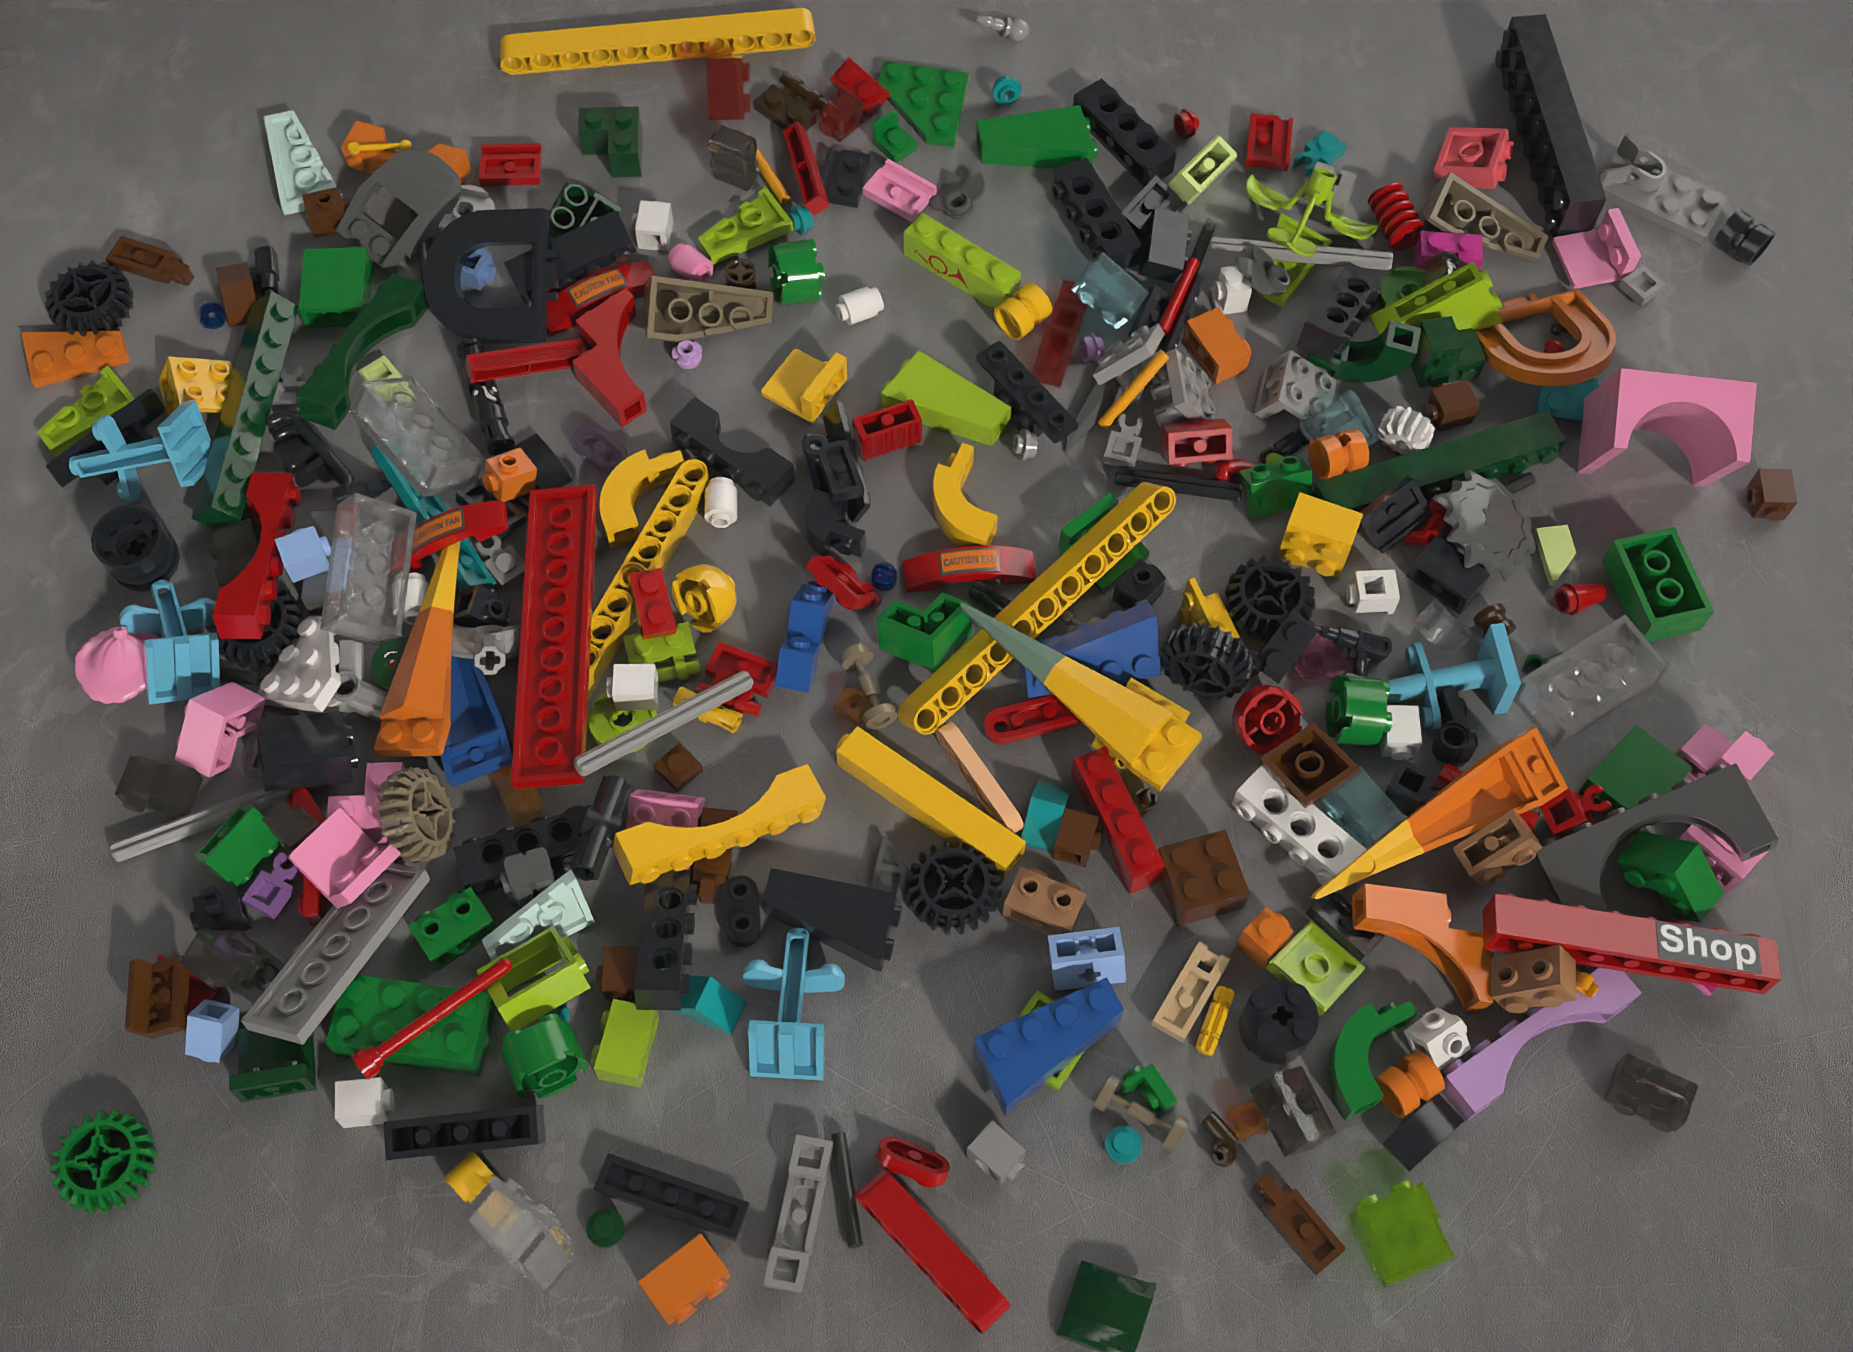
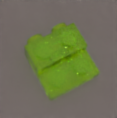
[1350,1180,1455,1288]

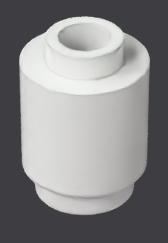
[835,286,884,325]
[704,477,737,528]
[396,573,429,625]

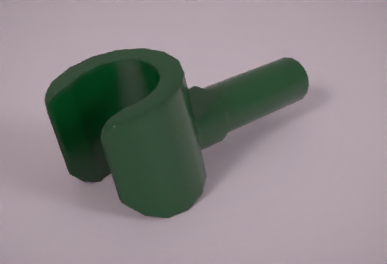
[1523,651,1567,679]

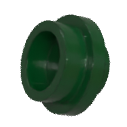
[586,1208,625,1248]

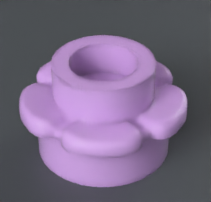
[1079,332,1104,363]
[672,340,702,369]

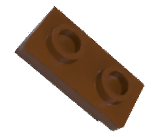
[125,956,191,1039]

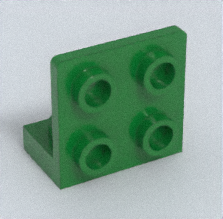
[1058,492,1150,591]

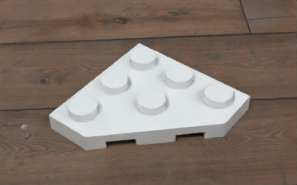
[257,616,341,713]

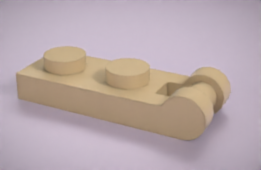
[1151,941,1231,1043]

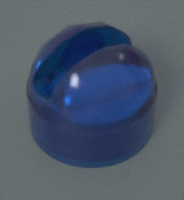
[198,302,226,329]
[871,562,897,591]

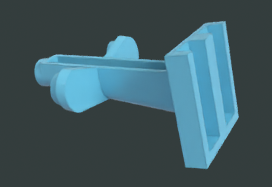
[69,400,212,502]
[119,580,220,705]
[1387,623,1521,730]
[743,928,845,1081]

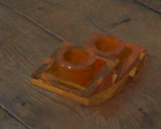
[491,764,548,828]

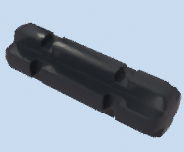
[1259,424,1315,464]
[968,580,1017,628]

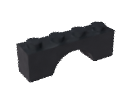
[670,396,795,507]

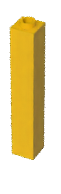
[835,726,1026,881]

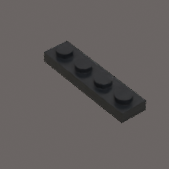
[593,1153,750,1242]

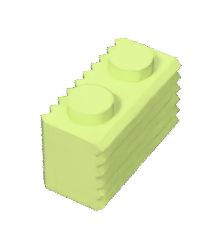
[1168,135,1237,205]

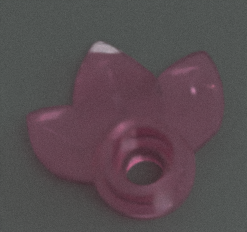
[1294,621,1354,680]

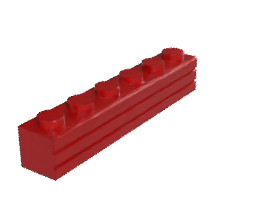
[782,121,830,216]
[465,338,586,383]

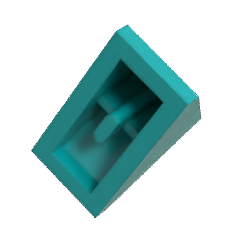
[1021,780,1071,853]
[670,975,746,1036]

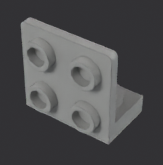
[1254,350,1336,432]

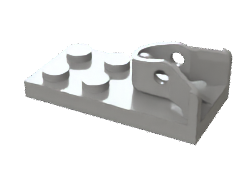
[1600,133,1729,245]

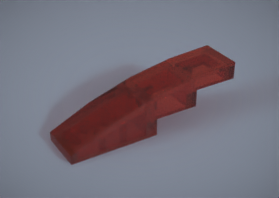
[1032,279,1093,388]

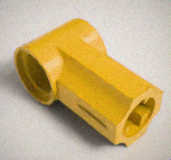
[443,1151,519,1230]

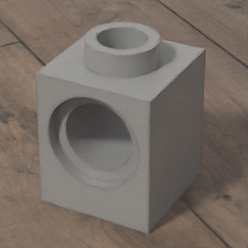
[966,1120,1026,1187]

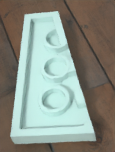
[264,110,343,215]

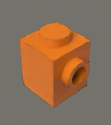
[482,448,537,502]
[1237,907,1293,969]

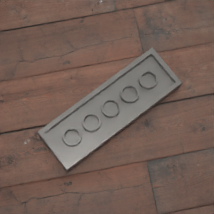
[241,863,430,1045]

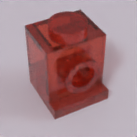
[818,87,864,143]

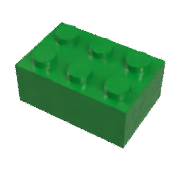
[1602,527,1714,644]

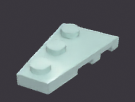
[482,869,595,961]

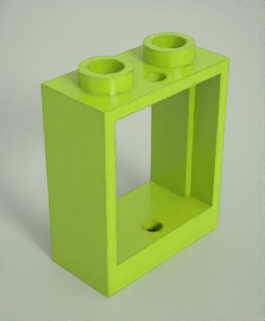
[476,925,591,1031]

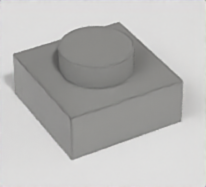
[1619,265,1665,307]

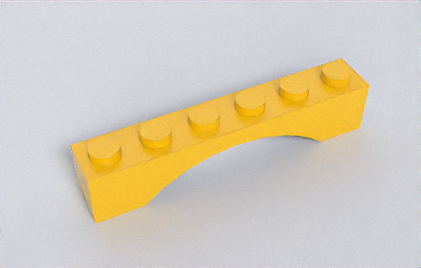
[612,764,826,885]

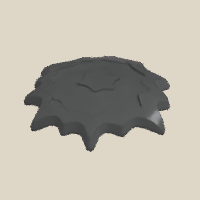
[1433,470,1536,581]

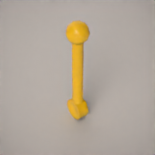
[347,139,412,155]

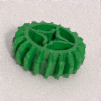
[49,1110,158,1214]

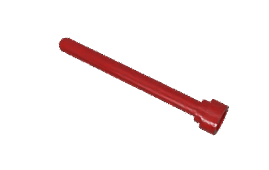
[351,958,512,1080]

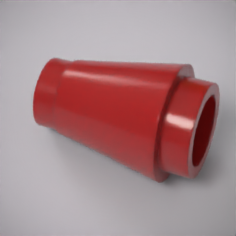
[1554,582,1607,616]

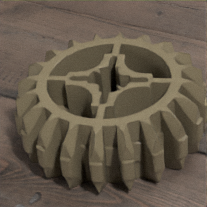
[375,767,456,863]

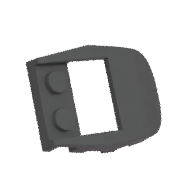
[336,150,461,274]

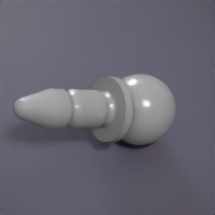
[976,16,1029,41]

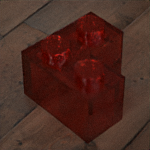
[706,55,751,120]

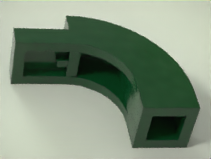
[1307,320,1421,382]

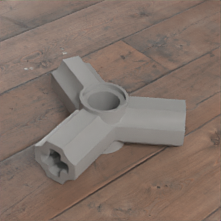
[452,624,521,675]
[296,640,388,723]

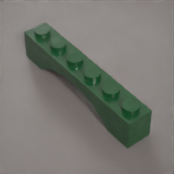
[296,273,429,430]

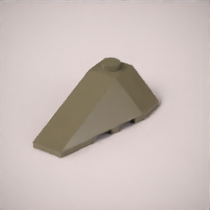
[1421,172,1548,262]
[643,275,774,342]

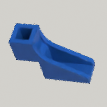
[775,581,835,692]

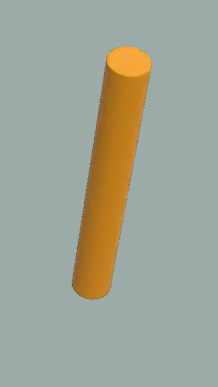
[739,134,791,205]
[1098,349,1170,430]

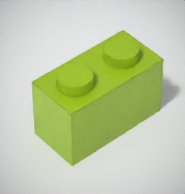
[590,999,660,1088]

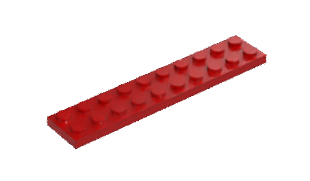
[511,484,597,789]

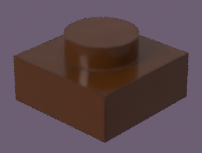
[653,743,703,792]

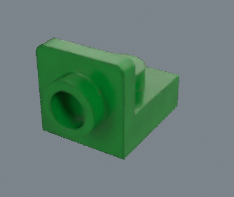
[872,110,917,163]
[1119,1063,1178,1118]

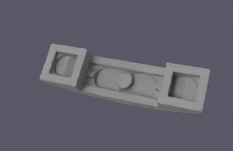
[763,1134,833,1294]

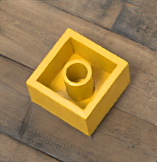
[1277,492,1363,578]

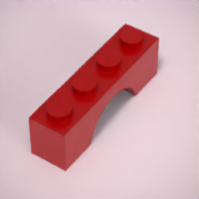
[1071,746,1166,894]

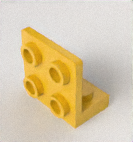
[761,349,847,424]
[158,356,233,417]
[1178,577,1243,645]

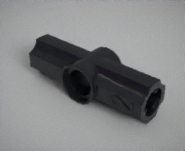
[569,775,632,881]

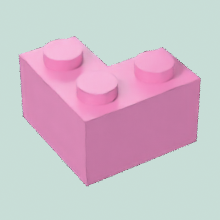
[175,682,266,777]
[1676,723,1775,783]
[327,762,405,844]

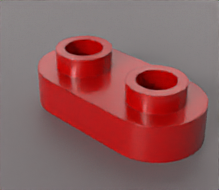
[875,1136,950,1188]

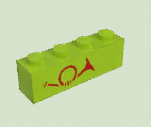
[904,213,1022,310]

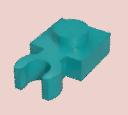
[1293,129,1347,177]

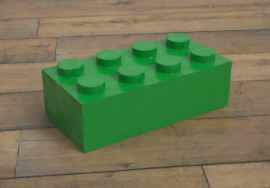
[326,975,496,1077]

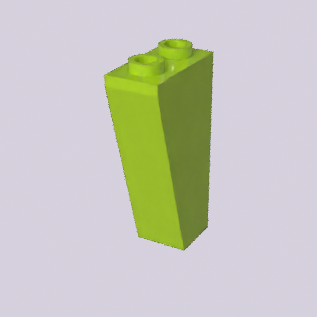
[1370,261,1503,335]
[880,351,1011,446]

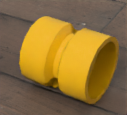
[994,283,1053,341]

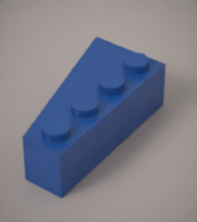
[1018,599,1161,698]
[972,977,1124,1116]

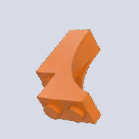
[1352,883,1494,1013]

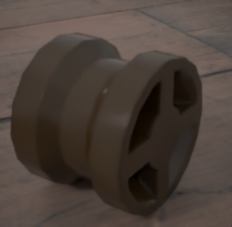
[725,258,757,290]
[1473,603,1516,638]

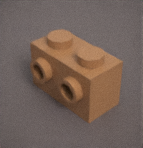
[1453,809,1543,886]
[1003,867,1087,935]
[1491,944,1577,1013]

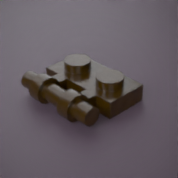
[753,73,830,131]

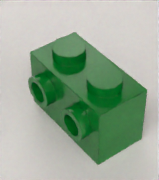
[193,803,284,887]
[408,887,497,971]

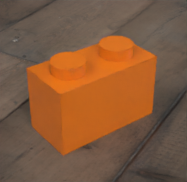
[1183,307,1251,385]
[638,1233,731,1326]

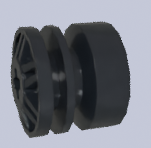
[91,505,180,592]

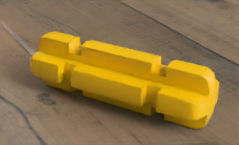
[1195,986,1235,1056]

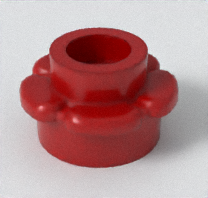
[1173,108,1199,138]

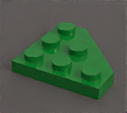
[878,61,969,148]

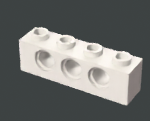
[1232,765,1367,894]

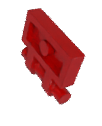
[806,555,883,610]
[695,641,778,717]

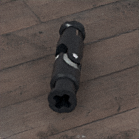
[457,338,515,456]

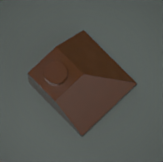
[1260,722,1360,808]

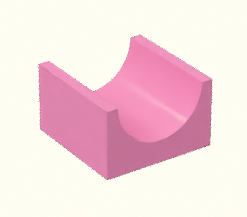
[1577,368,1757,487]

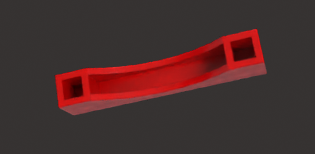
[212,472,301,639]

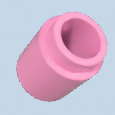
[668,243,713,283]

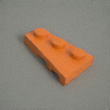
[21,331,130,388]

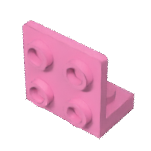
[1552,208,1641,289]
[626,789,706,872]
[288,808,401,909]
[1679,825,1768,894]

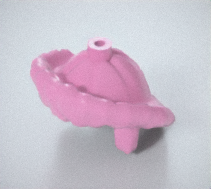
[74,626,160,704]

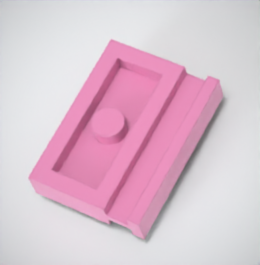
[863,159,937,223]

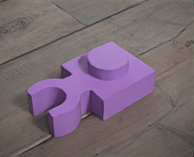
[241,852,300,920]

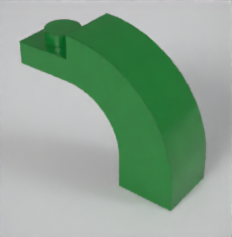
[1328,1001,1417,1120]

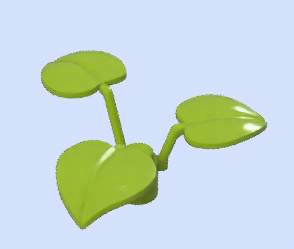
[1245,167,1379,257]

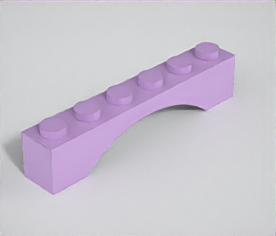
[1442,966,1642,1122]

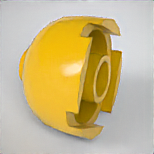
[671,564,737,633]

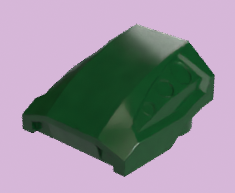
[548,181,622,239]
[1057,1261,1157,1352]

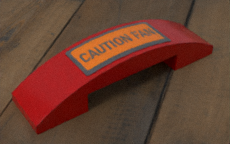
[547,262,657,337]
[390,501,509,580]
[903,545,1036,593]

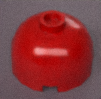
[1232,684,1303,754]

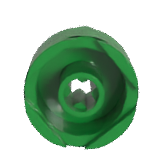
[768,239,825,306]
[1325,675,1392,746]
[501,1014,588,1099]

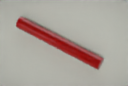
[1159,258,1200,336]

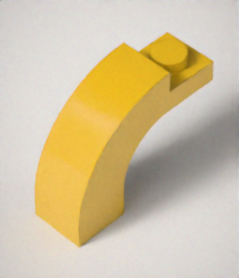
[933,443,998,547]
[600,450,684,548]

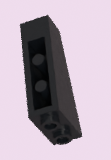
[763,868,902,971]

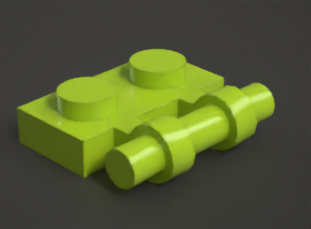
[623,622,701,686]

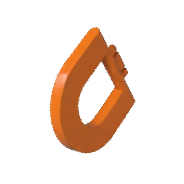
[1475,289,1616,386]

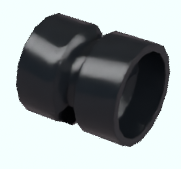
[1714,209,1776,266]

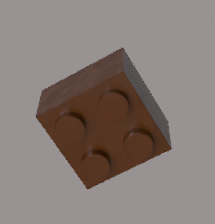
[1158,829,1250,926]

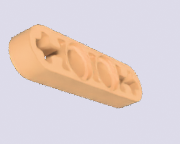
[935,721,1024,834]

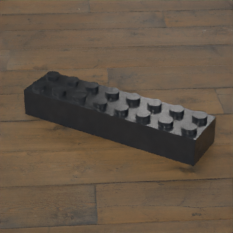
[1495,14,1607,239]

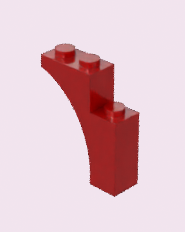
[572,288,647,428]

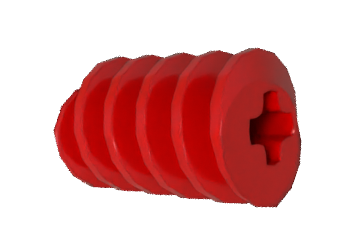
[1368,182,1424,251]

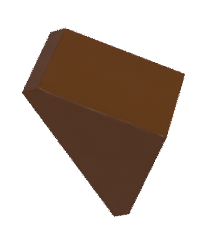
[215,262,256,327]

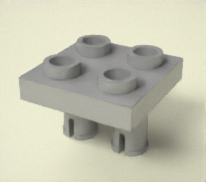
[1093,323,1168,392]
[1150,348,1215,427]

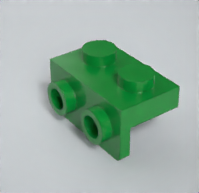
[1240,456,1313,519]

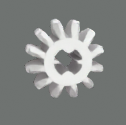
[1377,406,1435,456]

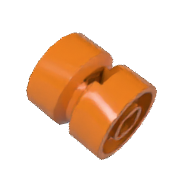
[1308,428,1369,480]
[1374,1049,1445,1118]

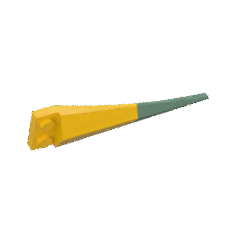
[960,603,1202,791]

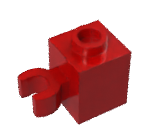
[1539,784,1612,839]

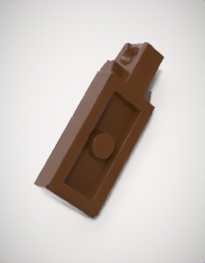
[105,236,195,286]
[693,807,738,904]
[1253,1173,1346,1275]

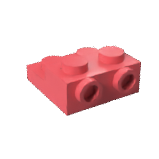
[1433,127,1514,189]

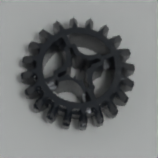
[44,260,134,336]
[1225,555,1316,641]
[209,587,302,670]
[1160,622,1253,700]
[906,840,1002,935]

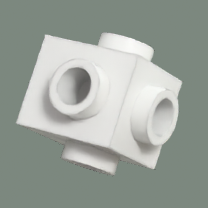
[1404,1007,1471,1071]

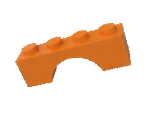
[341,120,471,185]

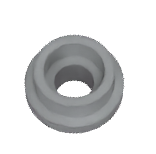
[1012,428,1038,461]

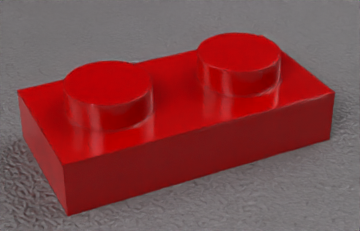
[829,57,891,117]
[627,568,677,640]

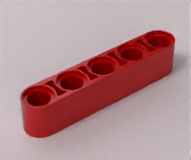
[854,1168,1011,1334]

